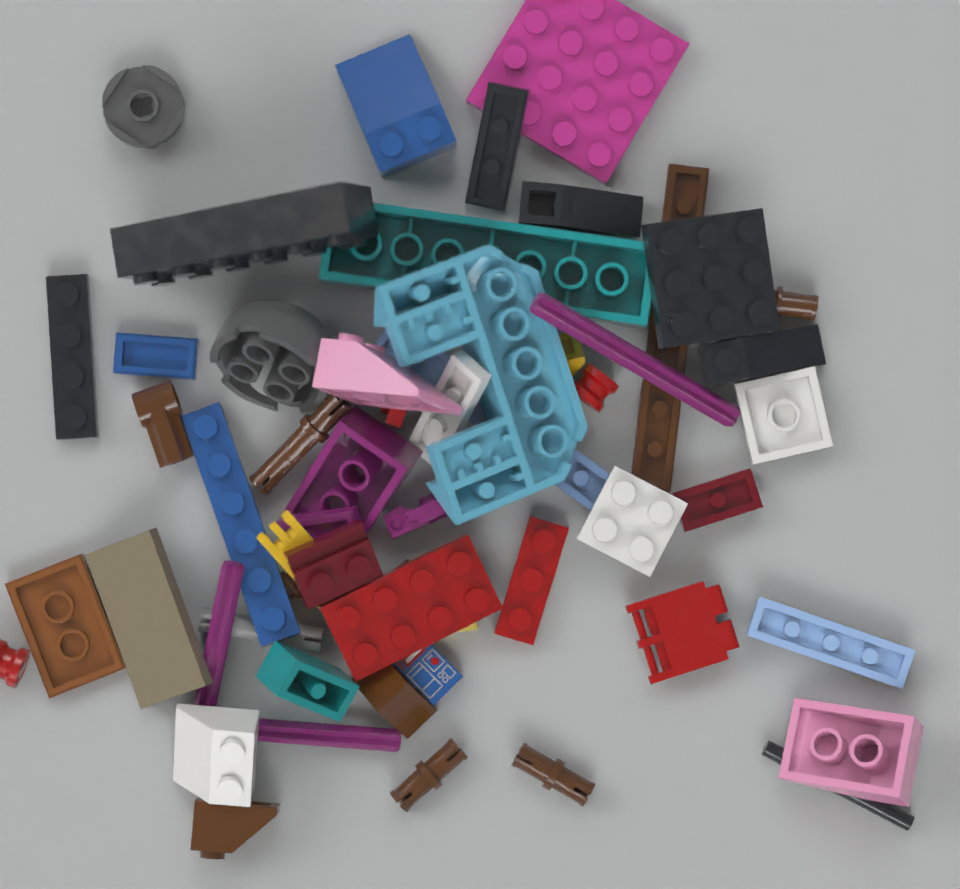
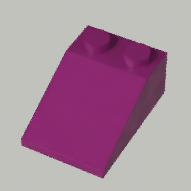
[284,406,423,535]

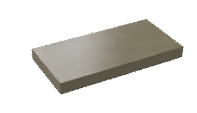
[85,528,213,709]

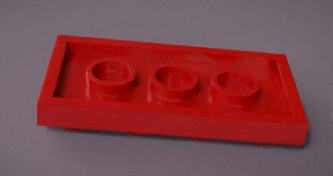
[319,533,503,682]

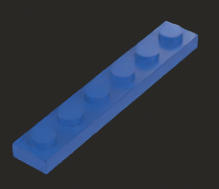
[181,402,302,648]

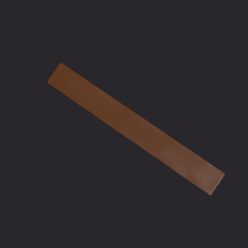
[631,163,709,493]

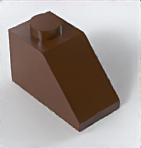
[191,797,280,860]

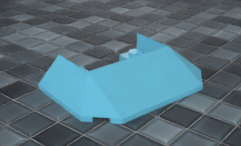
[373,245,588,525]

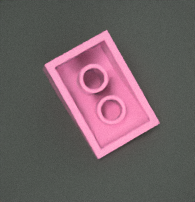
[312,333,462,415]
[778,698,924,807]

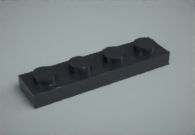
[46,274,99,440]

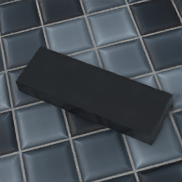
[465,81,530,211]

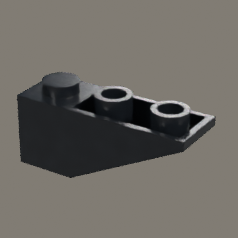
[518,181,644,238]

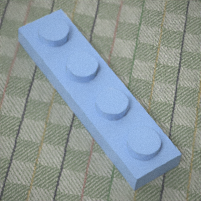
[745,596,916,689]

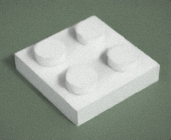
[733,366,833,465]
[576,466,688,577]

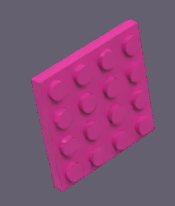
[466,0,689,185]

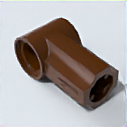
[131,380,194,468]

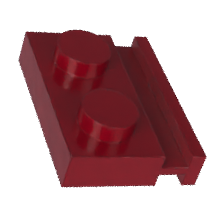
[284,519,384,610]

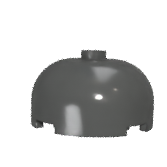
[210,300,332,413]

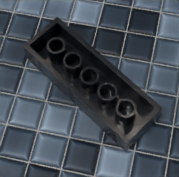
[110,181,379,287]

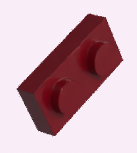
[671,468,763,532]

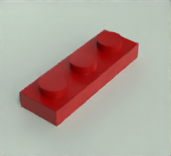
[494,516,569,645]

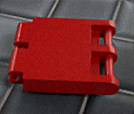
[625,581,740,684]

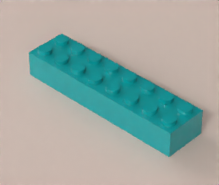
[319,202,651,329]

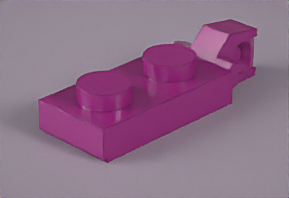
[383,493,448,540]

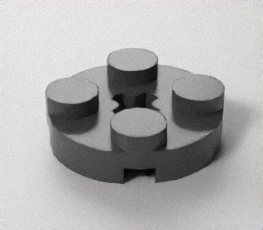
[102,65,185,149]

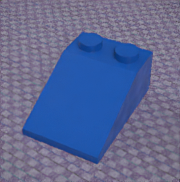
[335,34,457,178]

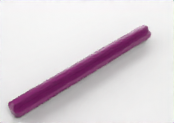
[529,293,741,427]

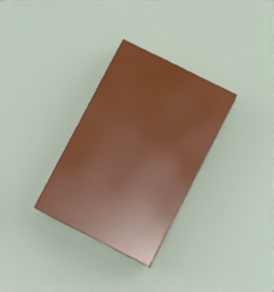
[5,554,126,698]

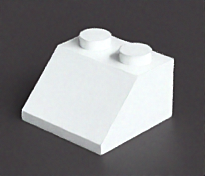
[173,703,260,807]

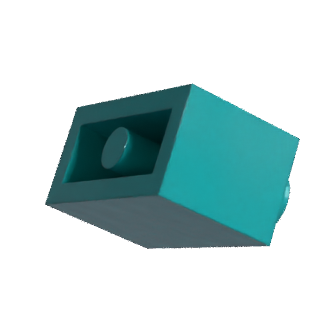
[255,641,360,722]

